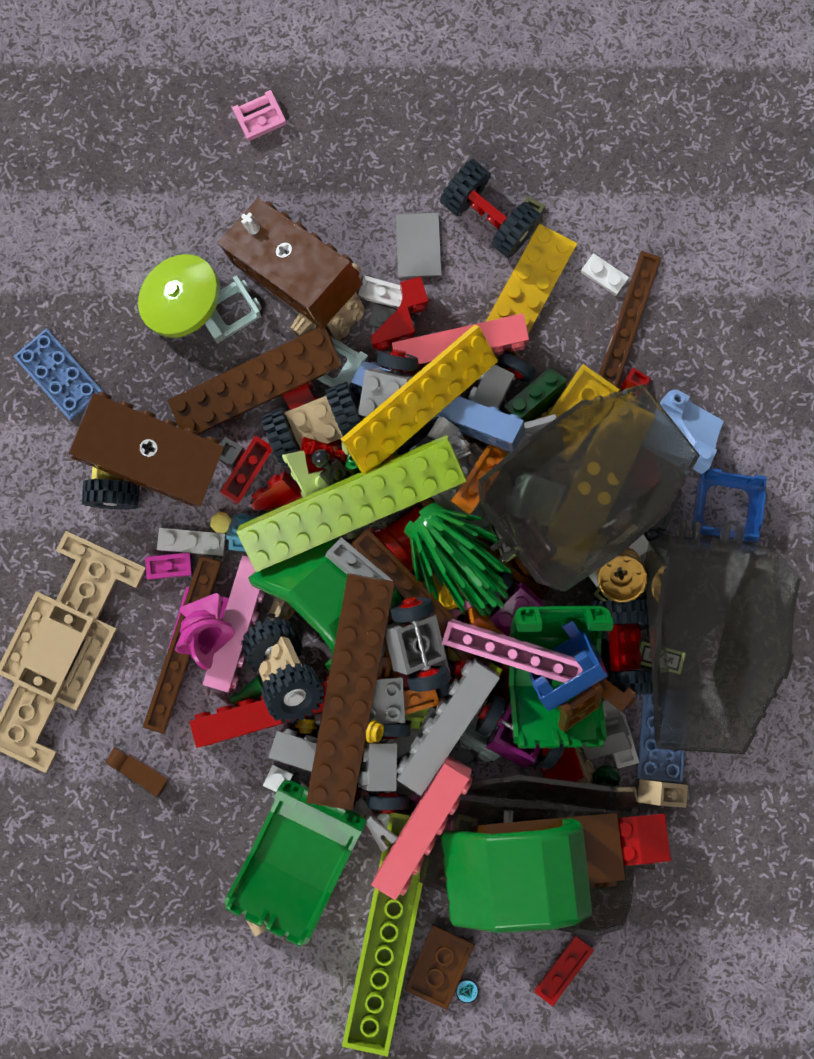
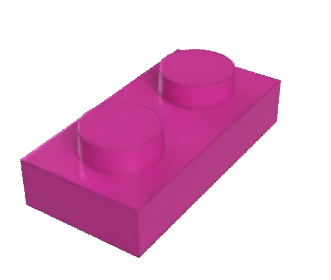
[145,553,192,580]

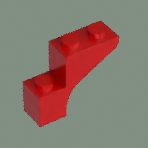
[371,276,428,350]
[250,471,302,511]

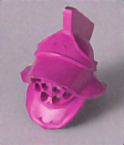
[174,593,235,670]

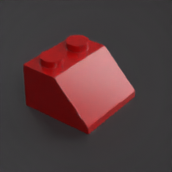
[618,814,672,866]

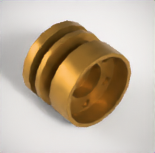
[596,545,647,602]

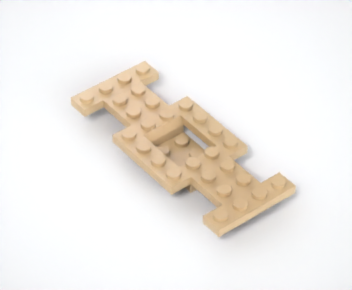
[0,531,146,773]

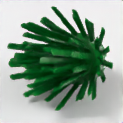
[404,502,512,616]

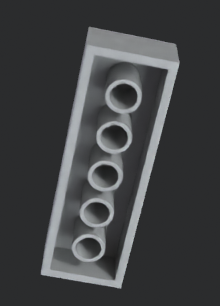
[396,657,500,796]

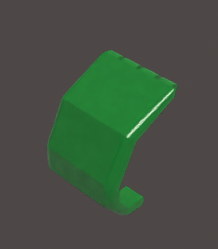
[248,538,351,672]
[509,606,613,749]
[224,780,366,947]
[441,818,592,933]

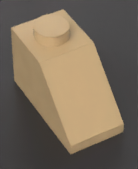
[637,779,688,808]

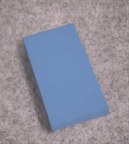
[13,328,104,421]
[636,689,689,783]

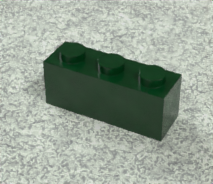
[503,367,567,423]

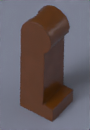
[583,671,638,714]
[105,747,170,797]

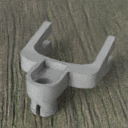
[352,795,398,852]

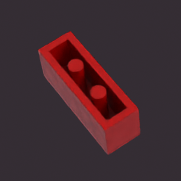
[218,435,273,505]

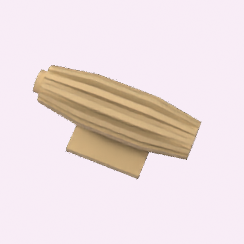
[290,263,366,341]

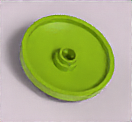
[138,254,220,338]

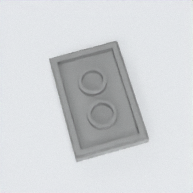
[396,213,441,279]

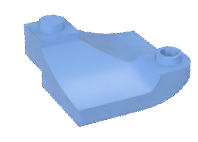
[641,390,724,474]

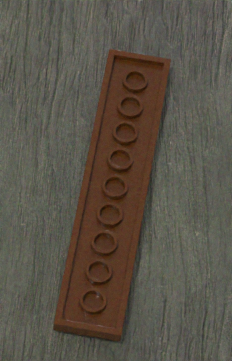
[306,573,394,810]

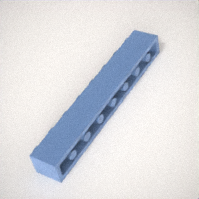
[351,361,525,453]

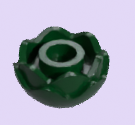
[593,765,621,788]

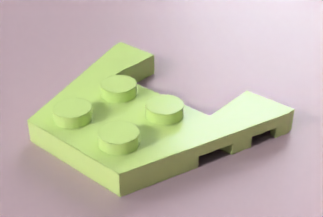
[282,442,358,497]

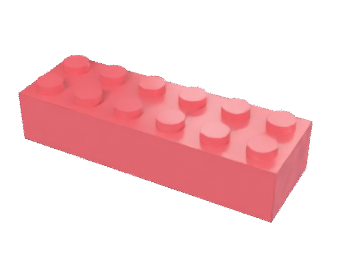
[392,313,529,376]
[371,755,473,900]

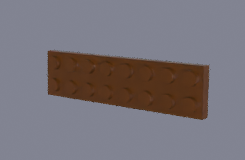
[167,326,343,435]

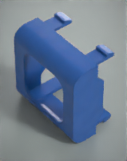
[691,467,767,544]
[529,620,608,711]

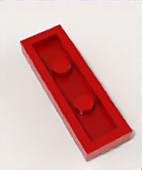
[533,935,594,1007]

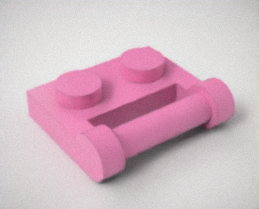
[232,90,286,142]

